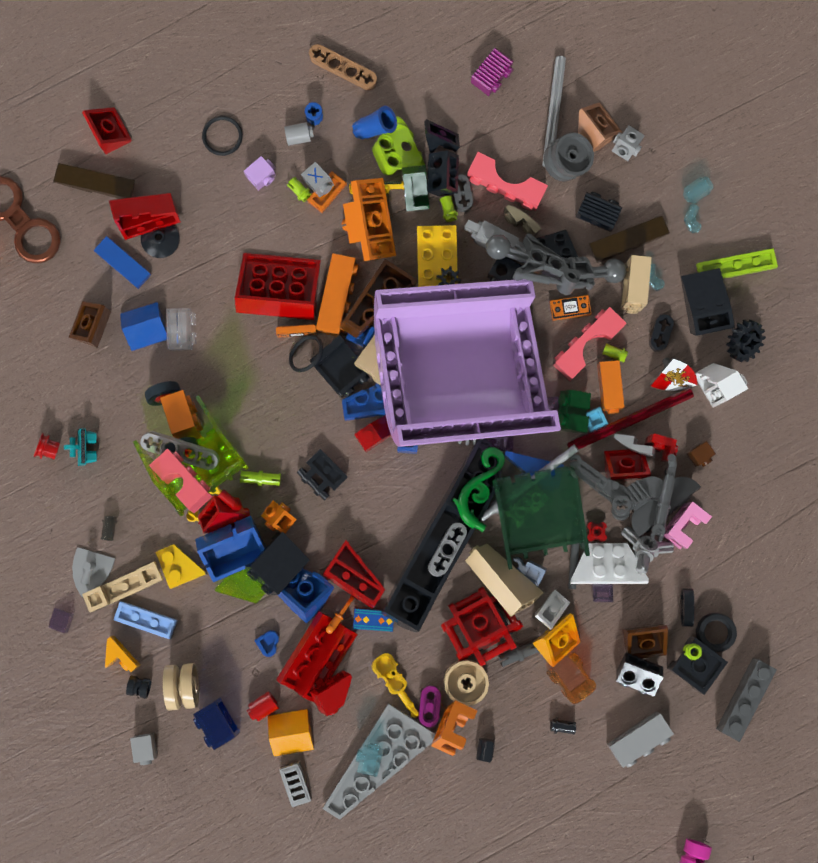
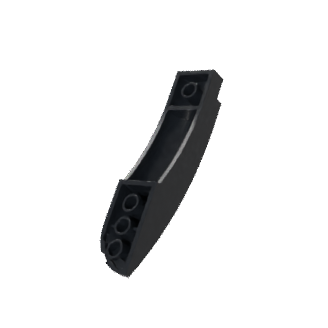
[381,438,502,632]

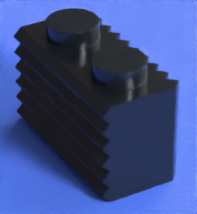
[576,192,623,232]

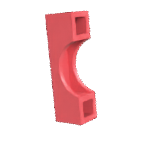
[467,152,548,211]
[553,307,627,381]

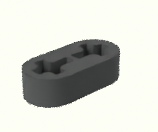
[453,174,473,212]

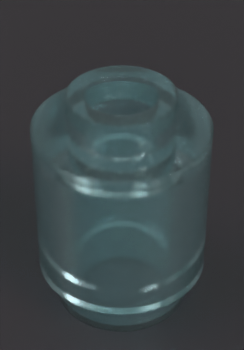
[683,176,713,204]

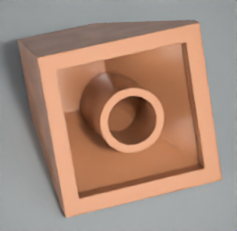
[578,102,623,152]

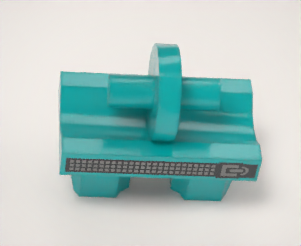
[64,429,97,466]

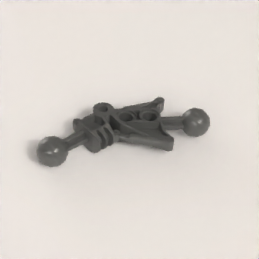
[486,234,627,295]

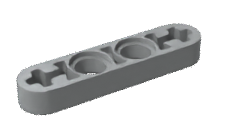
[140,431,220,470]

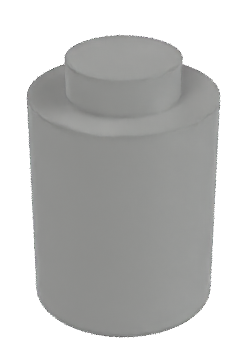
[284,122,314,146]

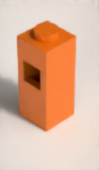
[597,360,624,414]

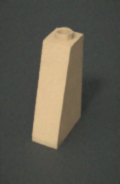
[465,544,543,616]

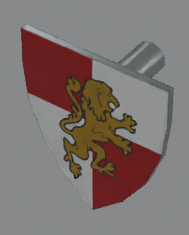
[650,358,697,391]

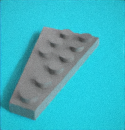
[323,703,435,820]

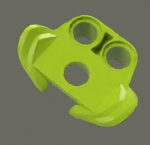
[372,116,425,176]

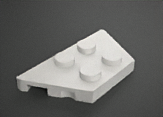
[570,543,649,584]

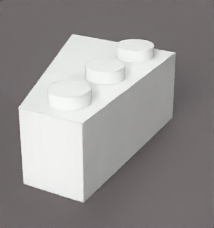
[695,363,748,408]

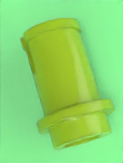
[287,177,311,202]
[440,196,458,222]
[602,343,628,363]
[683,643,702,660]

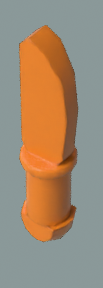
[326,595,355,634]

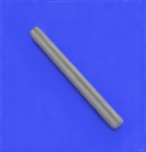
[542,56,566,168]

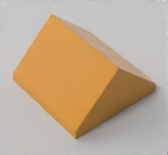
[533,613,580,667]
[268,709,314,756]

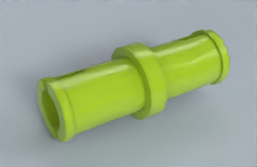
[240,470,281,486]

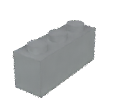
[607,711,674,768]

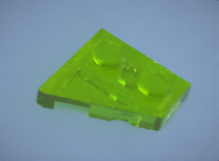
[215,569,266,603]

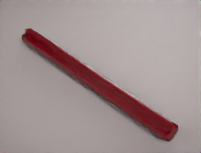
[567,388,694,450]

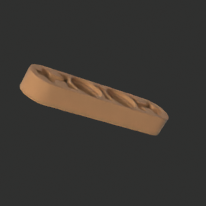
[309,44,377,90]

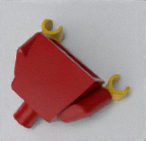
[186,478,250,534]

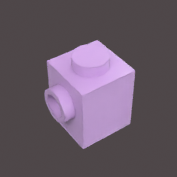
[244,156,276,191]

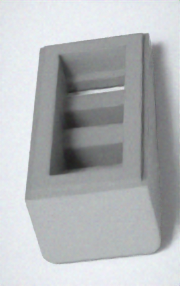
[279,761,312,807]

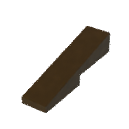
[53,163,135,199]
[589,216,670,264]

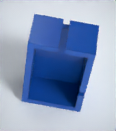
[195,516,266,582]

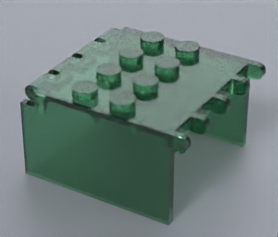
[493,466,590,570]

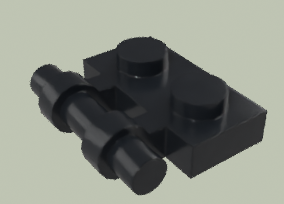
[297,449,348,501]

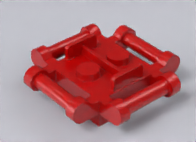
[441,586,523,667]

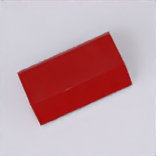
[276,611,358,703]

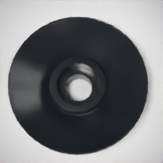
[141,225,180,258]

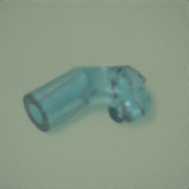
[684,204,701,233]
[649,263,665,291]

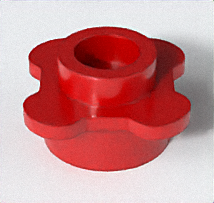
[587,522,607,542]

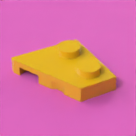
[155,544,206,589]

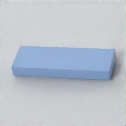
[113,601,178,639]

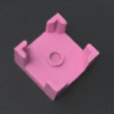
[664,502,712,549]

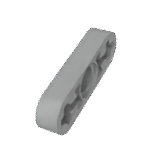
[428,523,467,577]

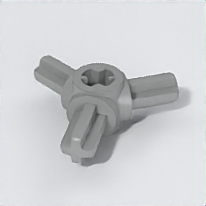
[621,526,674,574]

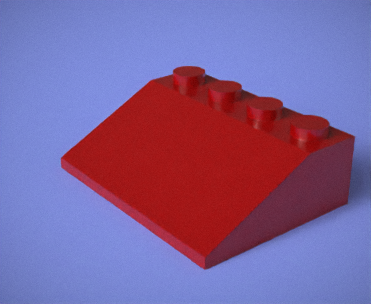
[235,253,321,320]

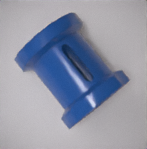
[305,102,323,126]

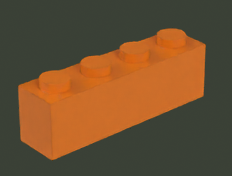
[316,253,359,337]

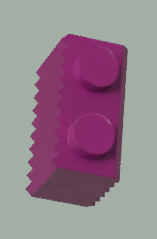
[471,48,514,96]

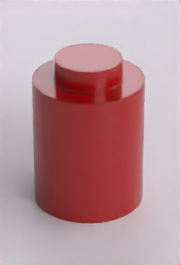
[247,691,279,722]

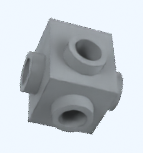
[612,125,645,161]

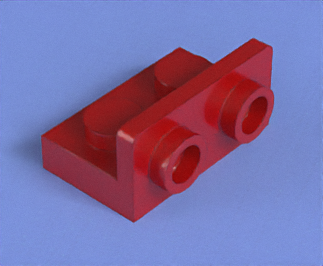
[644,433,678,462]

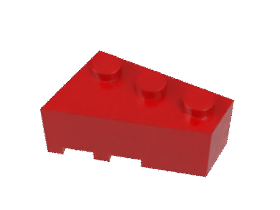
[109,193,181,240]
[323,540,386,609]

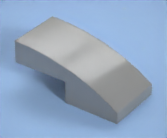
[614,434,656,458]

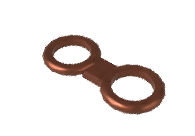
[0,176,61,264]

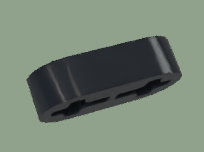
[649,314,674,352]
[681,588,694,627]

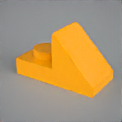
[105,636,141,672]

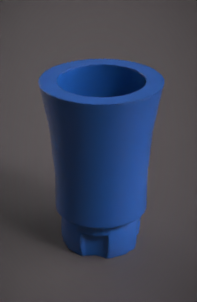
[352,106,397,139]

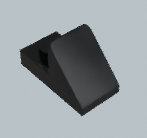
[424,119,460,154]

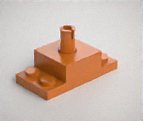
[342,178,396,261]

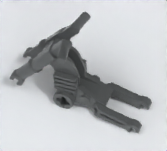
[570,454,677,542]

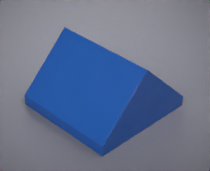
[120,302,169,351]

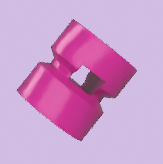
[680,839,712,863]

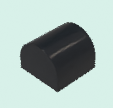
[476,738,495,763]

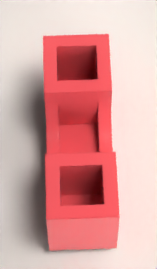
[149,449,213,513]

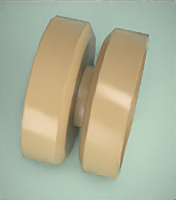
[444,659,489,706]
[163,663,199,711]

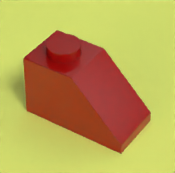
[354,415,391,452]
[309,670,352,716]

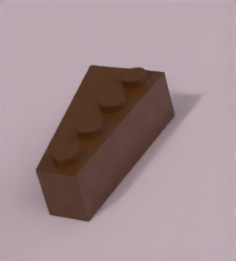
[340,259,418,338]

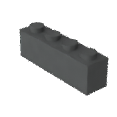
[716,658,777,742]

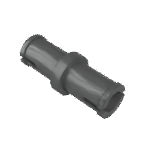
[498,640,539,667]

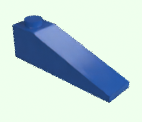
[278,568,334,623]

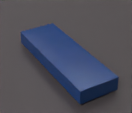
[93,236,151,289]

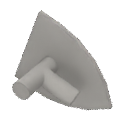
[72,547,115,597]

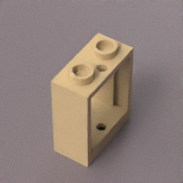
[621,255,652,314]

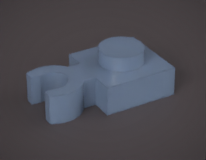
[513,557,547,587]

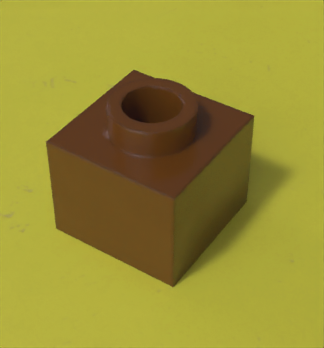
[687,441,716,467]

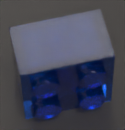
[193,698,240,750]

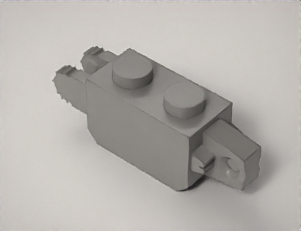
[464,220,526,263]

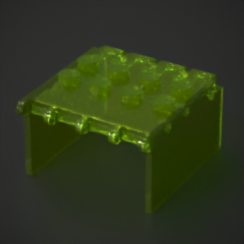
[133,395,249,516]

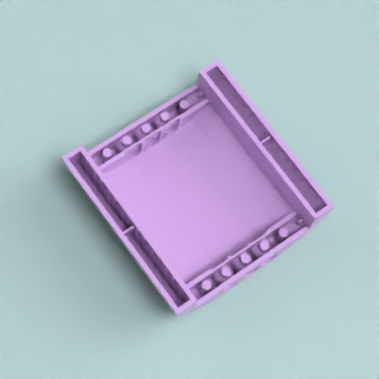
[374,279,561,447]

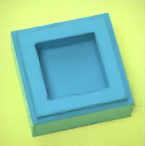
[586,406,608,432]

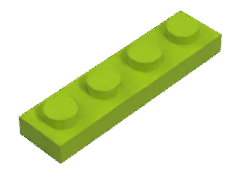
[696,248,778,279]

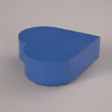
[254,630,280,657]

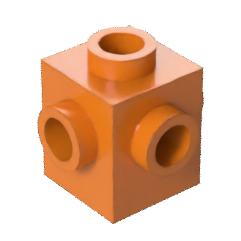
[261,500,297,534]

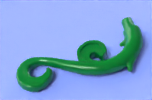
[453,447,505,532]

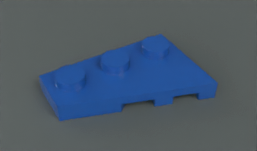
[342,383,386,421]

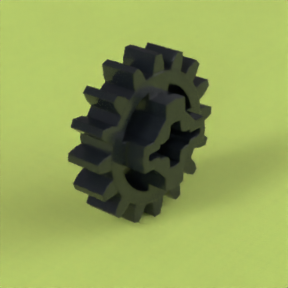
[726,319,766,362]

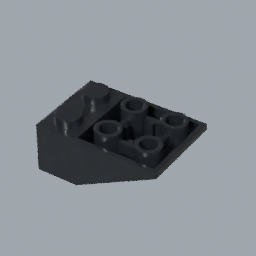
[681,268,735,336]

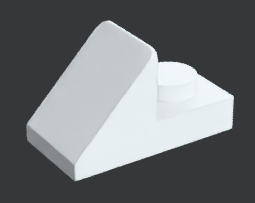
[535,590,570,630]

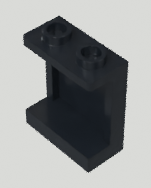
[309,335,370,398]
[245,532,310,595]

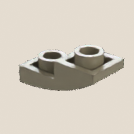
[504,205,541,237]

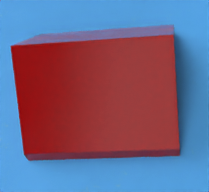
[82,107,132,154]
[604,449,651,481]

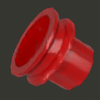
[34,433,60,460]

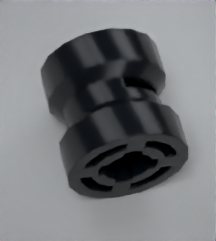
[126,675,152,699]

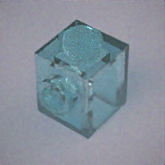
[356,743,383,777]

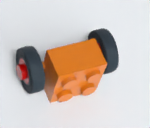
[145,381,203,458]

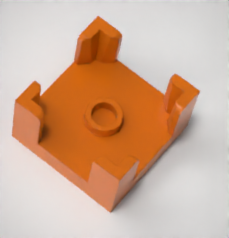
[431,700,478,756]

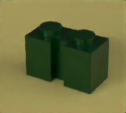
[558,390,591,433]

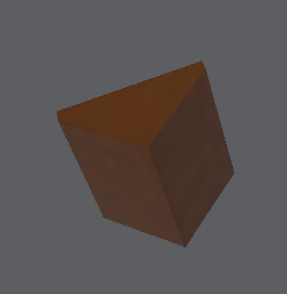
[69,301,111,348]
[622,624,668,659]

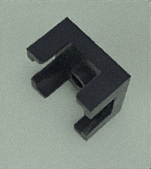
[667,636,728,695]

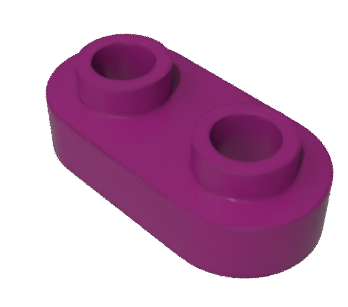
[419,685,441,727]

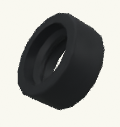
[696,613,737,652]

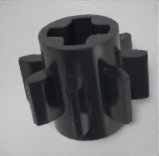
[436,266,461,285]

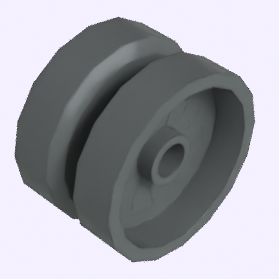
[543,133,594,182]

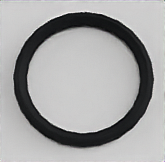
[202,116,243,156]
[289,335,323,372]

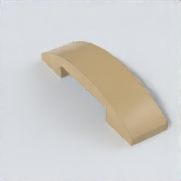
[82,561,163,613]

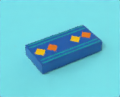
[353,609,394,632]

